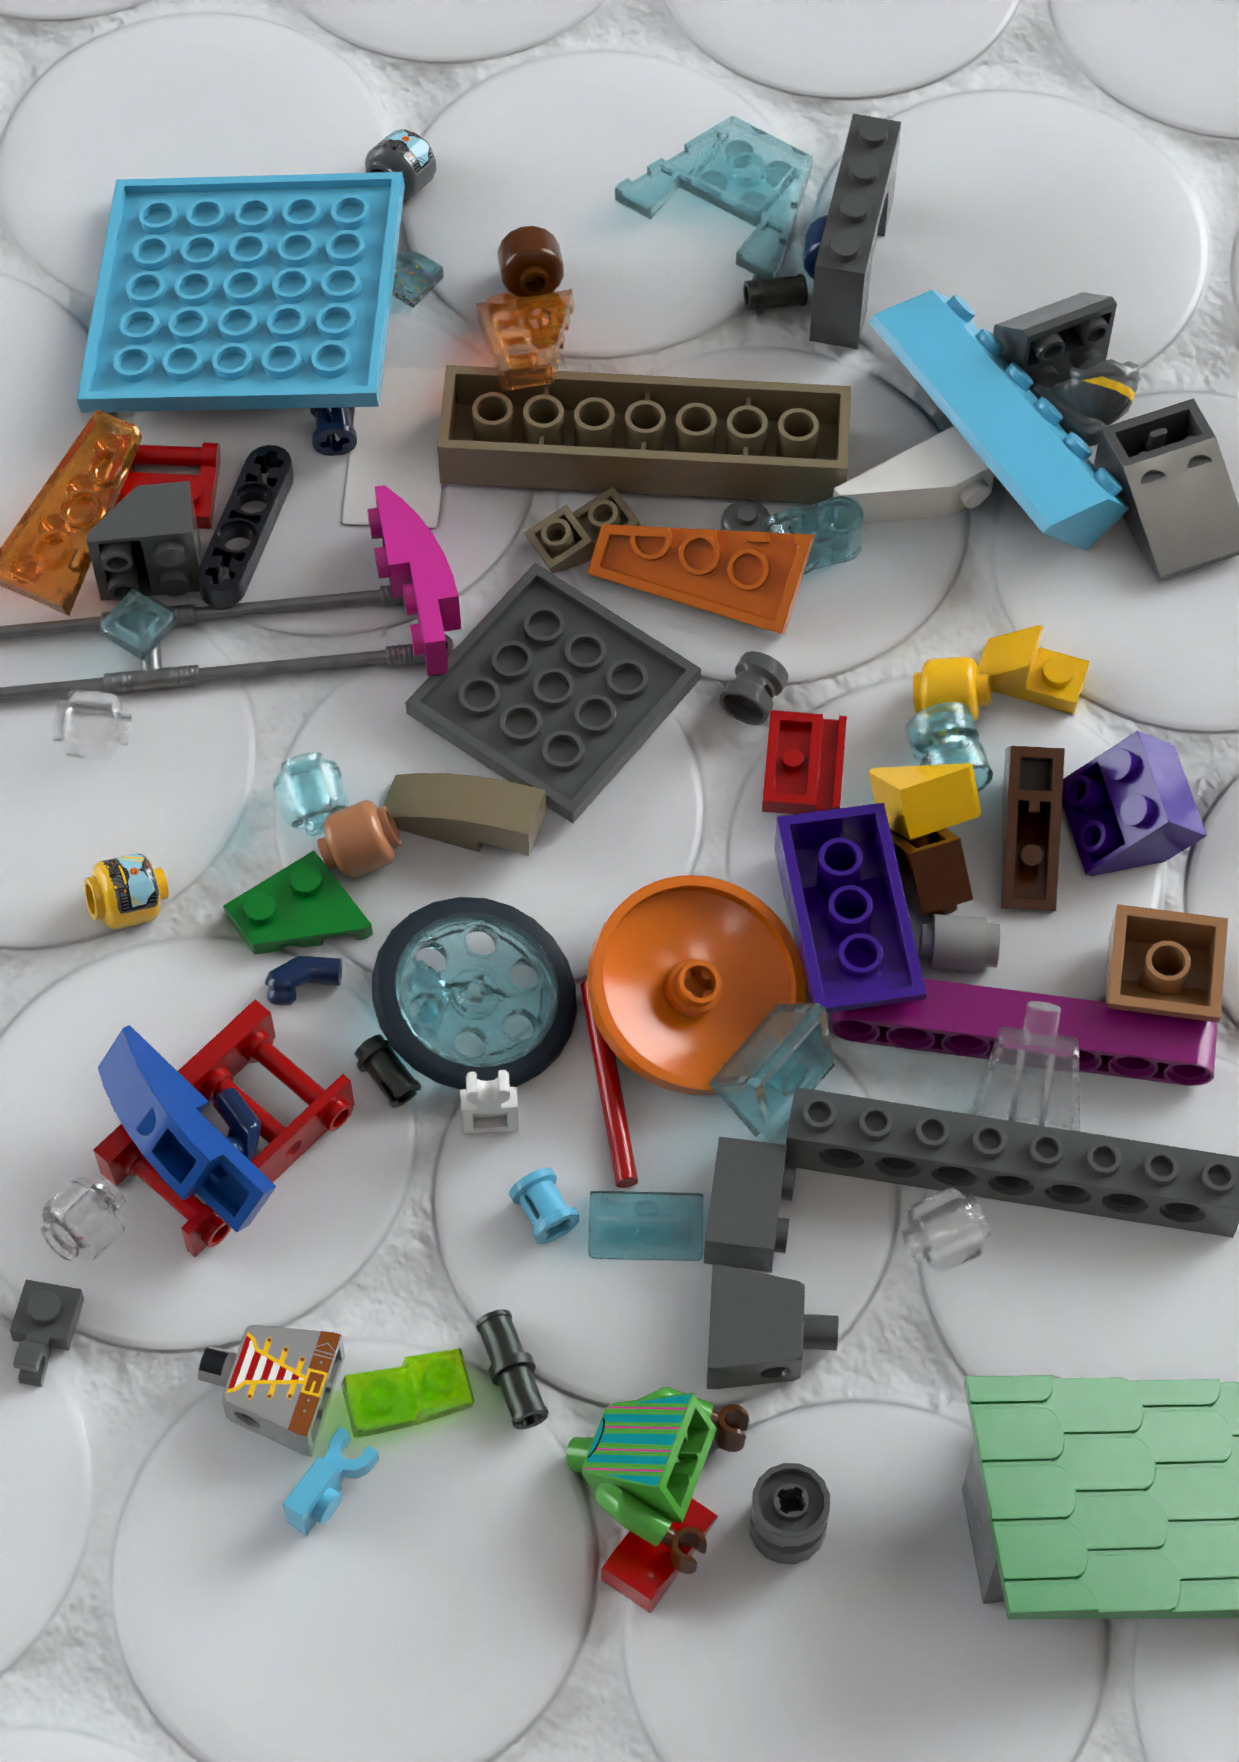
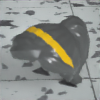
[1030,359,1141,447]

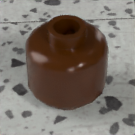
[497,226,564,300]

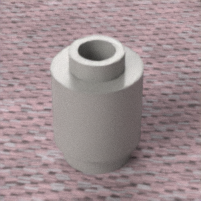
[919,914,1000,972]

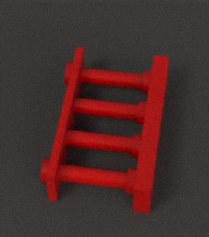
[93,999,355,1257]

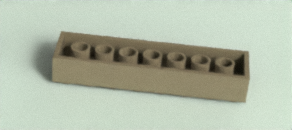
[437,365,851,504]

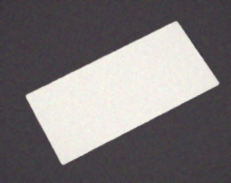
[342,366,446,528]

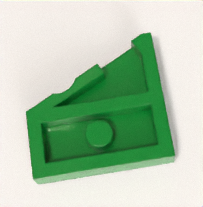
[223,850,373,955]

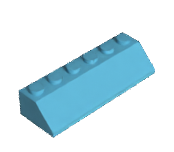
[868,289,1130,551]

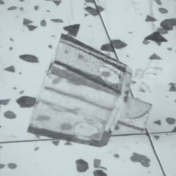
[972,1001,1080,1132]

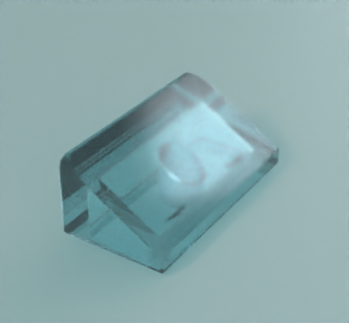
[588,1191,703,1261]

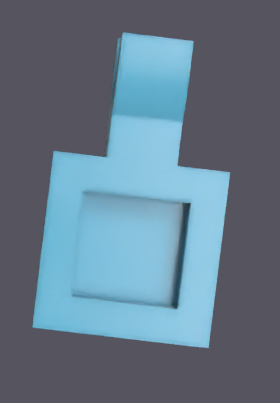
[283,1426,379,1536]

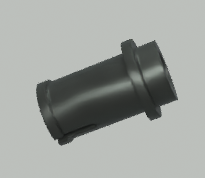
[743,274,808,314]
[355,1034,421,1108]

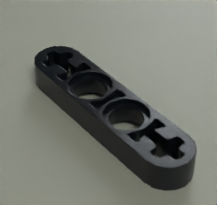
[197,445,294,608]

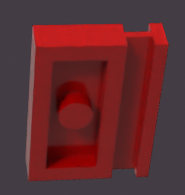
[762,710,847,814]

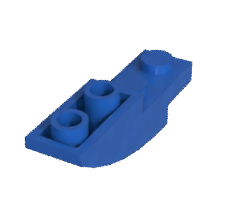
[98,1025,276,1233]

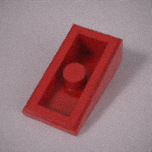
[601,1498,718,1613]

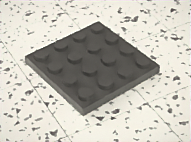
[405,563,701,823]

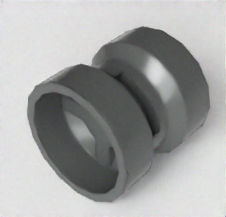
[719,651,788,725]

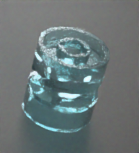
[905,702,993,792]

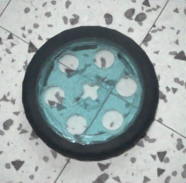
[372,897,577,1090]

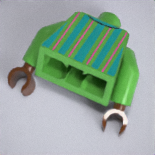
[566,1387,749,1574]

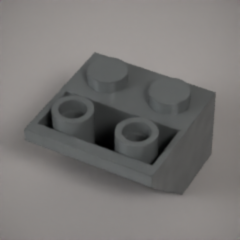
[993,292,1117,389]
[87,481,202,601]

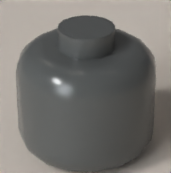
[721,500,772,533]

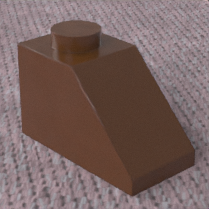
[890,828,973,917]

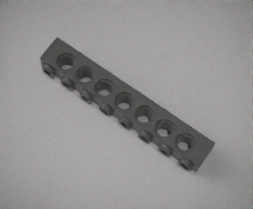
[785,1087,1239,1238]

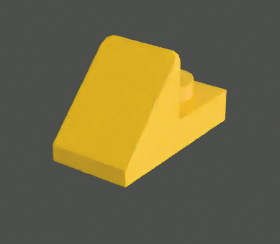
[978,625,1090,714]

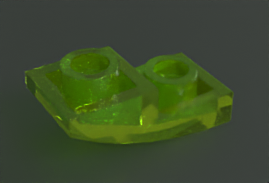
[341,1348,475,1438]

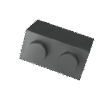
[704,1137,796,1272]

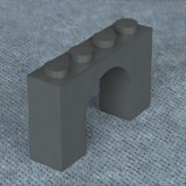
[809,114,902,349]

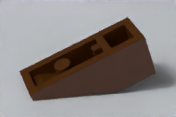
[1001,746,1065,911]

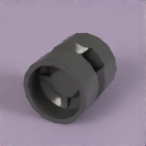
[750,1463,830,1564]

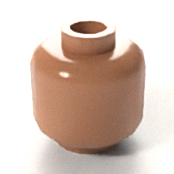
[317,800,402,879]

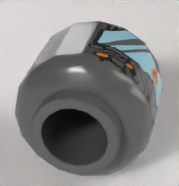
[365,129,436,201]

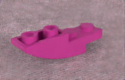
[367,485,461,676]

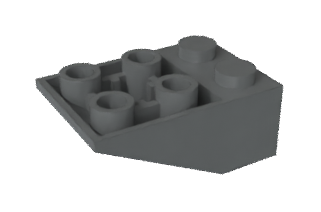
[1094,398,1239,582]

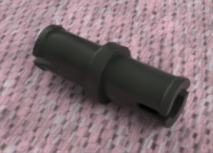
[476,1309,549,1430]

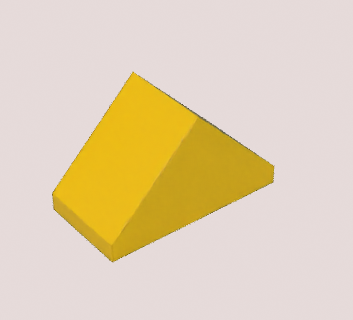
[869,763,982,840]

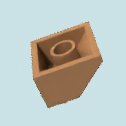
[1105,904,1228,1023]

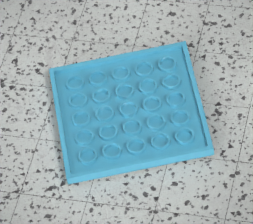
[77,172,405,413]

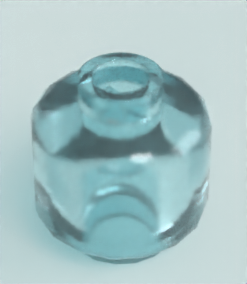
[273,752,350,836]

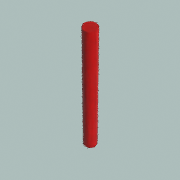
[580,980,638,1188]

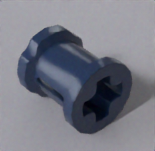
[310,407,357,456]

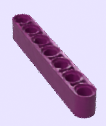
[831,978,1217,1086]

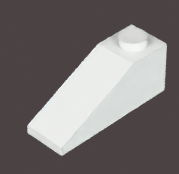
[831,426,994,525]

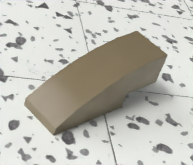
[383,773,546,856]

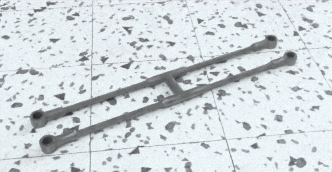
[0,585,454,700]

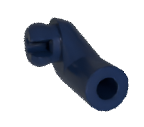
[265,956,343,1005]
[213,1088,261,1161]

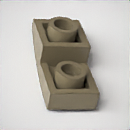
[524,486,641,573]

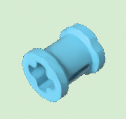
[509,1168,580,1244]

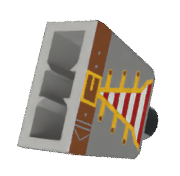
[198,1325,345,1457]

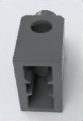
[707,1264,839,1389]

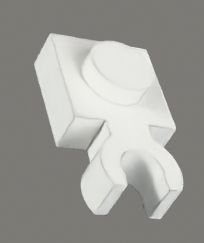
[460,1070,519,1134]

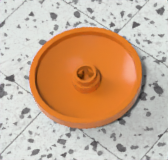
[587,875,806,1095]

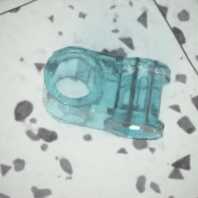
[764,496,863,575]

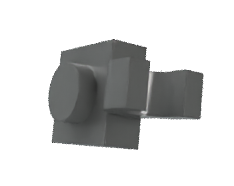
[10,1279,84,1387]

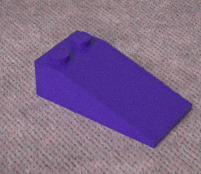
[774,803,927,1015]

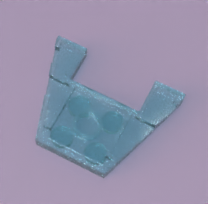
[615,115,813,279]

